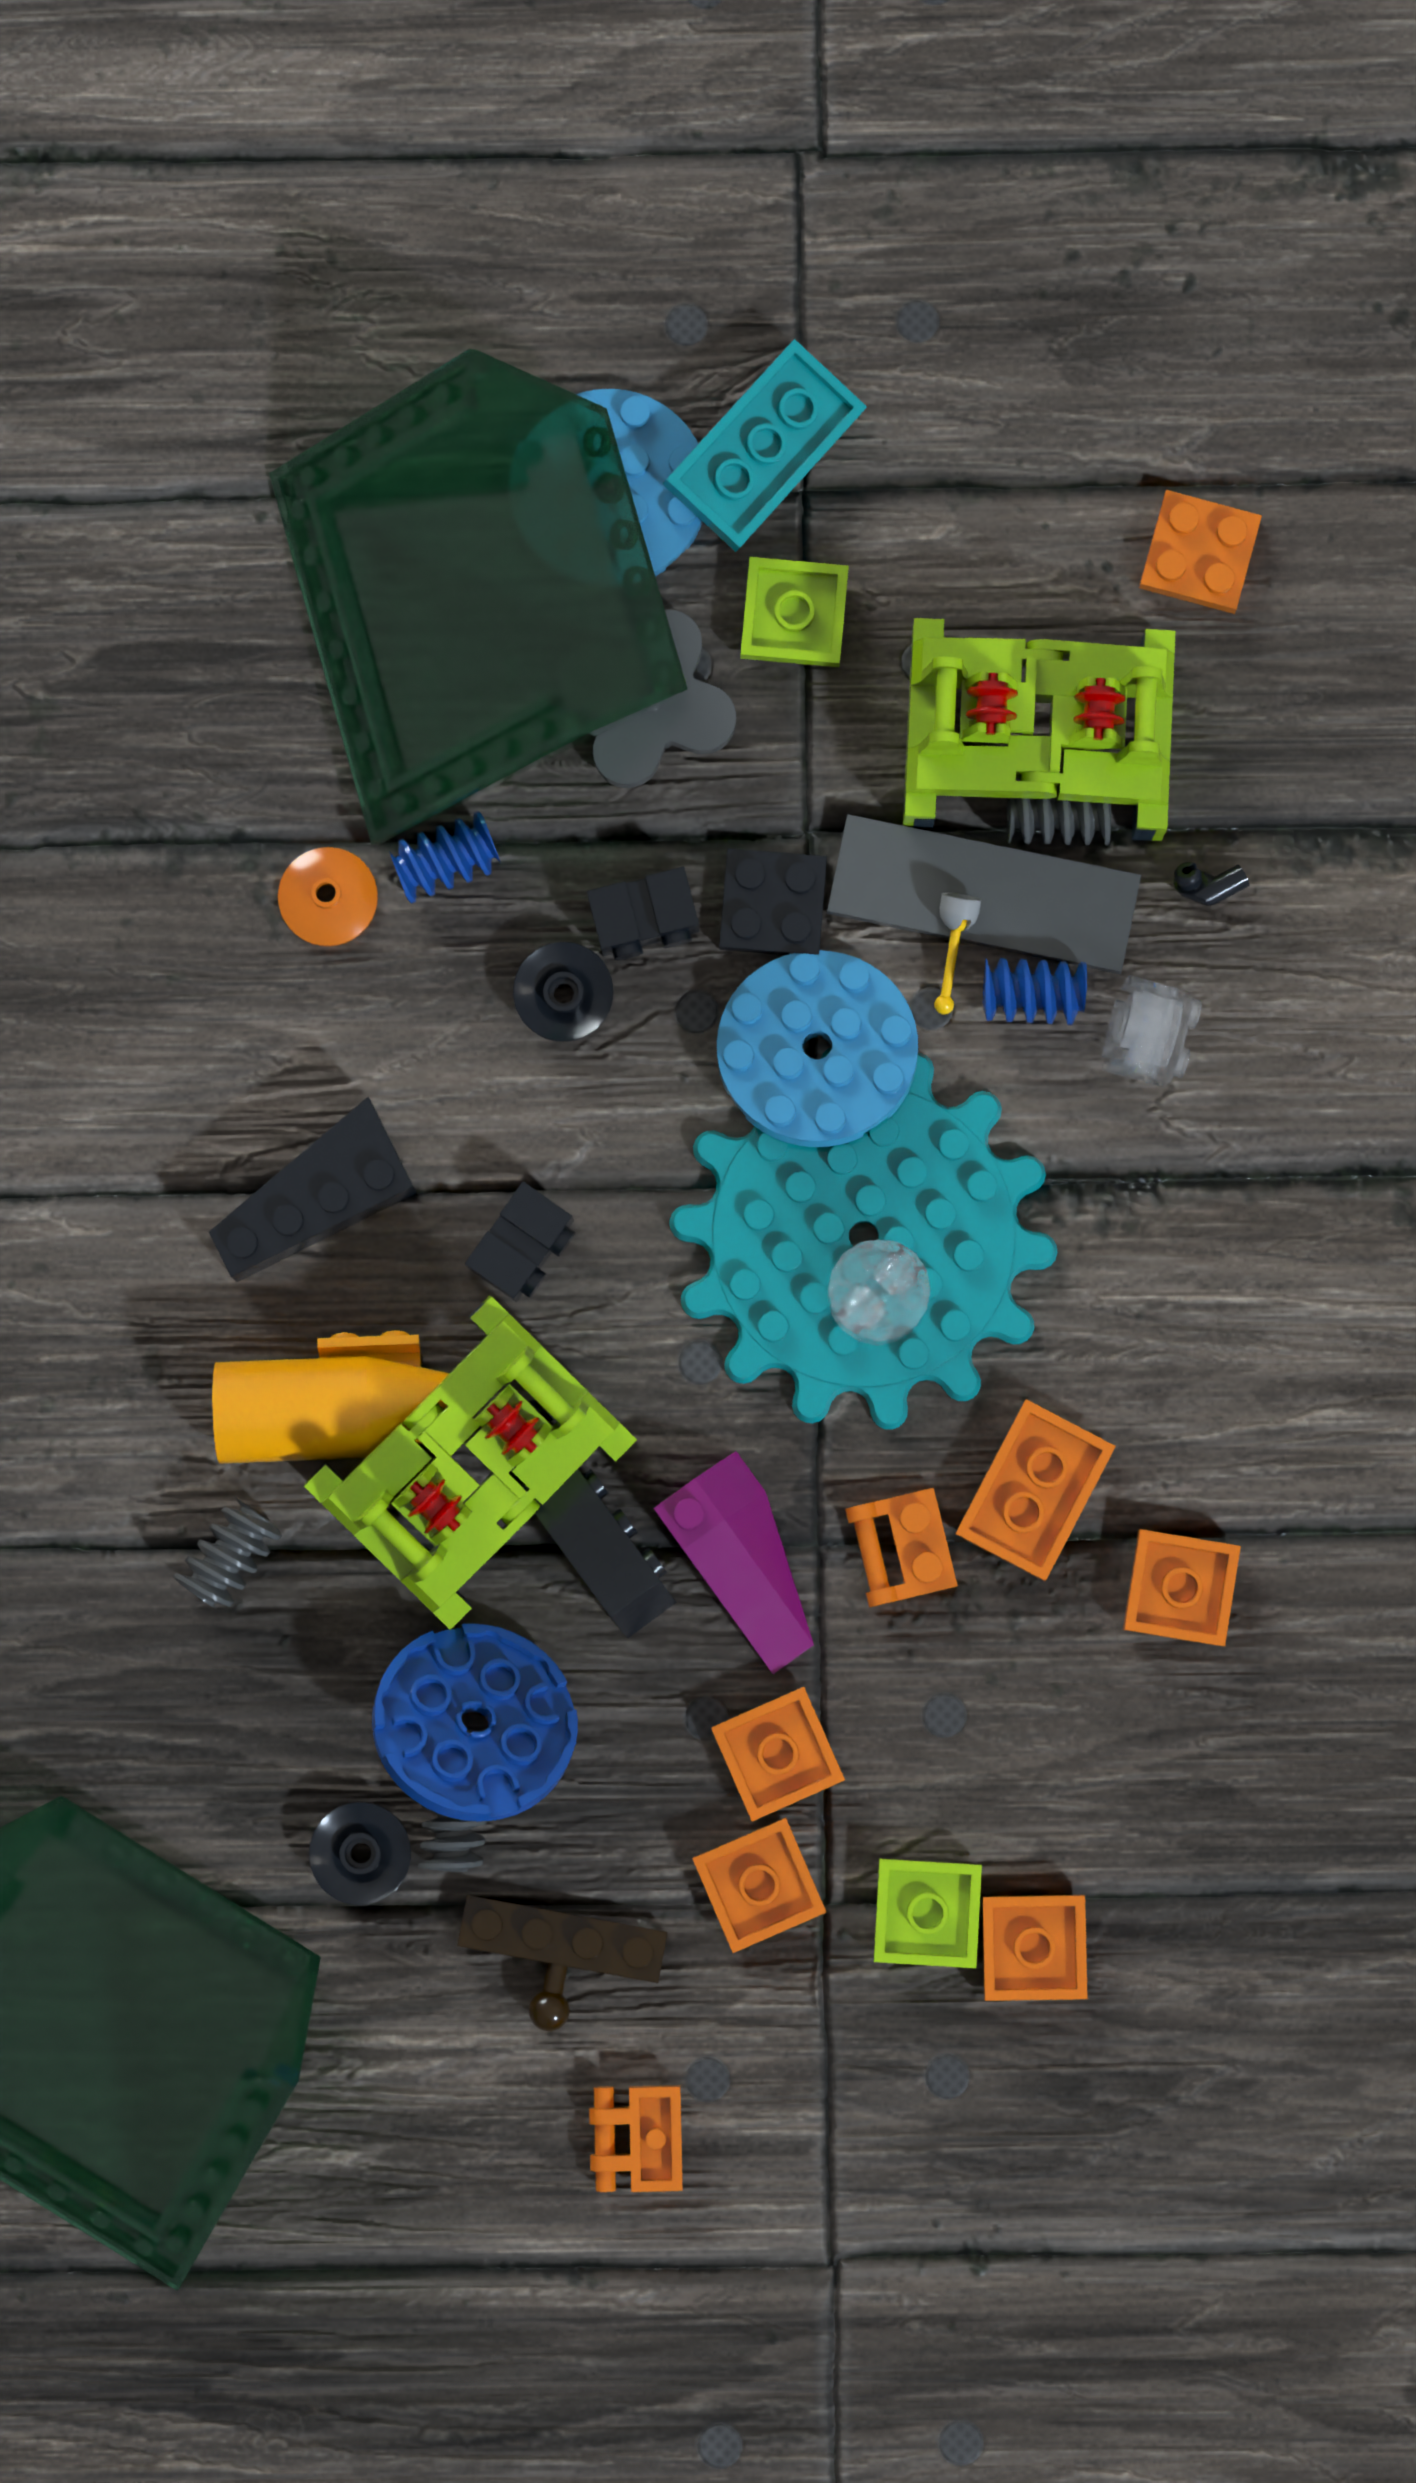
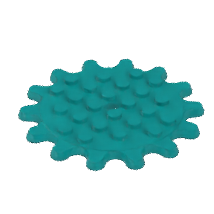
[669,1047,1058,1430]

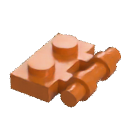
[589,2085,683,2192]

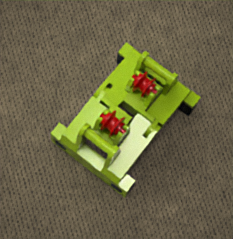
[903,618,1176,841]
[304,1295,637,1630]

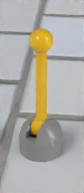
[934,892,981,1015]

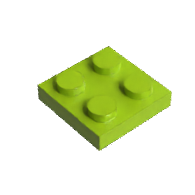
[740,557,849,667]
[873,1858,982,1968]

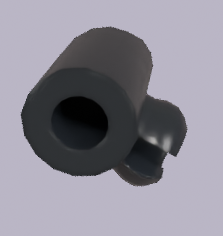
[1173,862,1250,906]

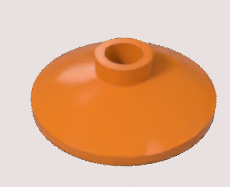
[278,847,378,947]

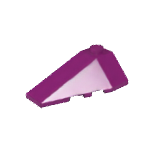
[653,1451,814,1674]

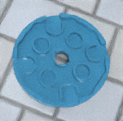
[510,389,703,588]
[717,950,918,1147]

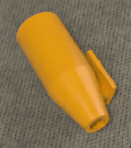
[212,1330,473,1464]

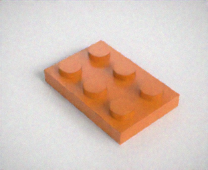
[955,1399,1116,1582]

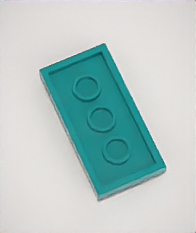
[663,339,867,552]

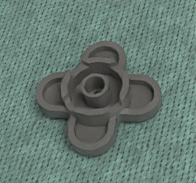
[559,609,736,788]

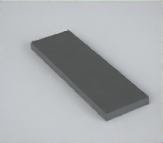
[827,814,1141,974]

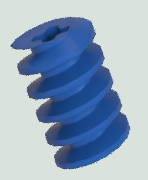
[389,811,501,904]
[983,958,1087,1025]

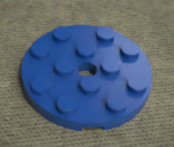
[372,1624,578,1822]

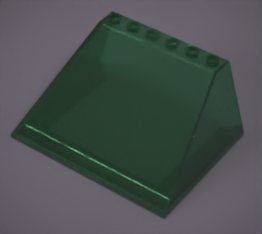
[269,349,688,845]
[0,1796,321,2291]

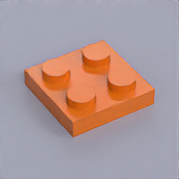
[1139,490,1262,614]
[1123,1529,1241,1647]
[711,1687,845,1821]
[692,1817,827,1953]
[982,1895,1088,2001]

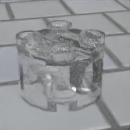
[1102,975,1202,1088]
[827,1239,930,1346]

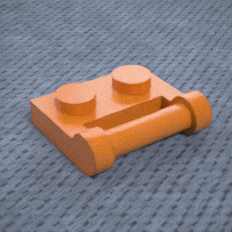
[845,1487,958,1608]

